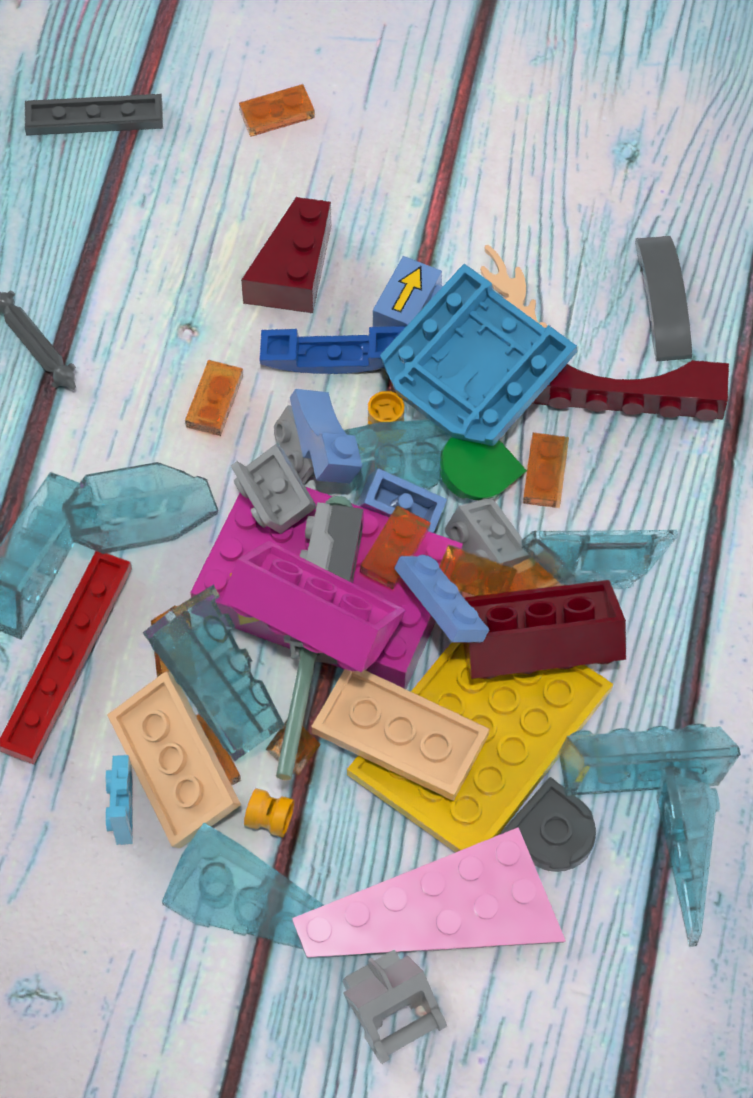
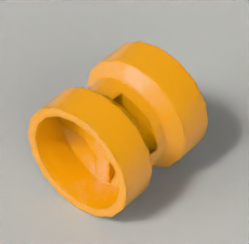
[368,391,404,441]
[244,788,295,838]

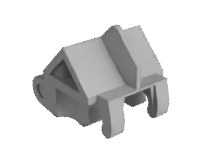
[343,949,447,1064]

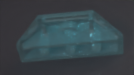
[62,462,219,554]
[521,529,678,589]

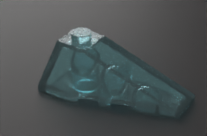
[344,420,451,500]
[656,766,720,947]
[162,823,324,949]

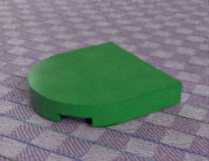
[440,437,527,501]

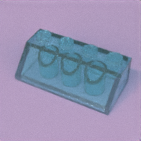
[559,723,741,796]

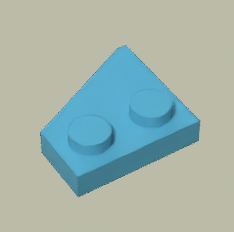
[106,755,133,845]

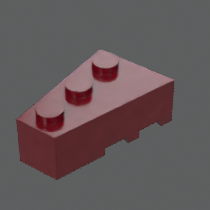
[241,197,332,313]

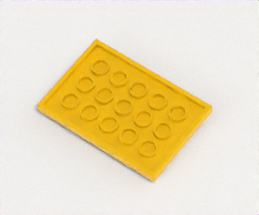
[347,642,613,852]

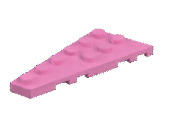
[292,827,566,958]

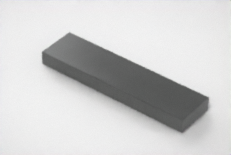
[25,94,163,136]

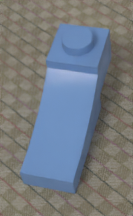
[290,389,363,484]

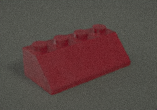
[463,580,626,679]

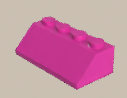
[222,541,406,673]

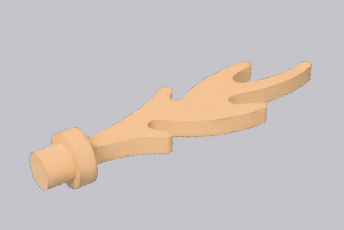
[480,245,547,328]

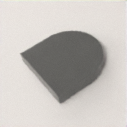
[500,777,596,872]

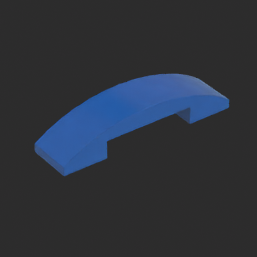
[259,326,406,374]

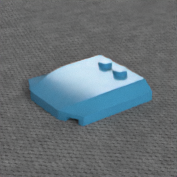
[380,263,578,446]

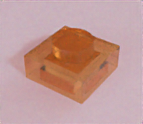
[266,720,321,775]

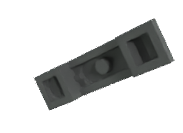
[635,236,692,362]

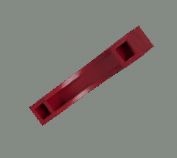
[532,360,729,421]

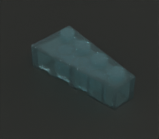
[0,472,94,640]
[143,584,285,762]

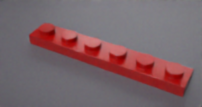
[0,549,132,764]

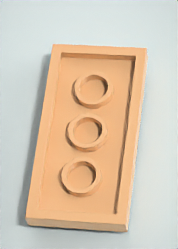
[311,669,489,801]
[107,671,241,848]

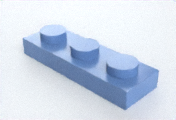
[394,555,489,642]

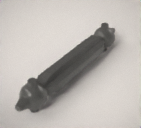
[0,290,76,390]

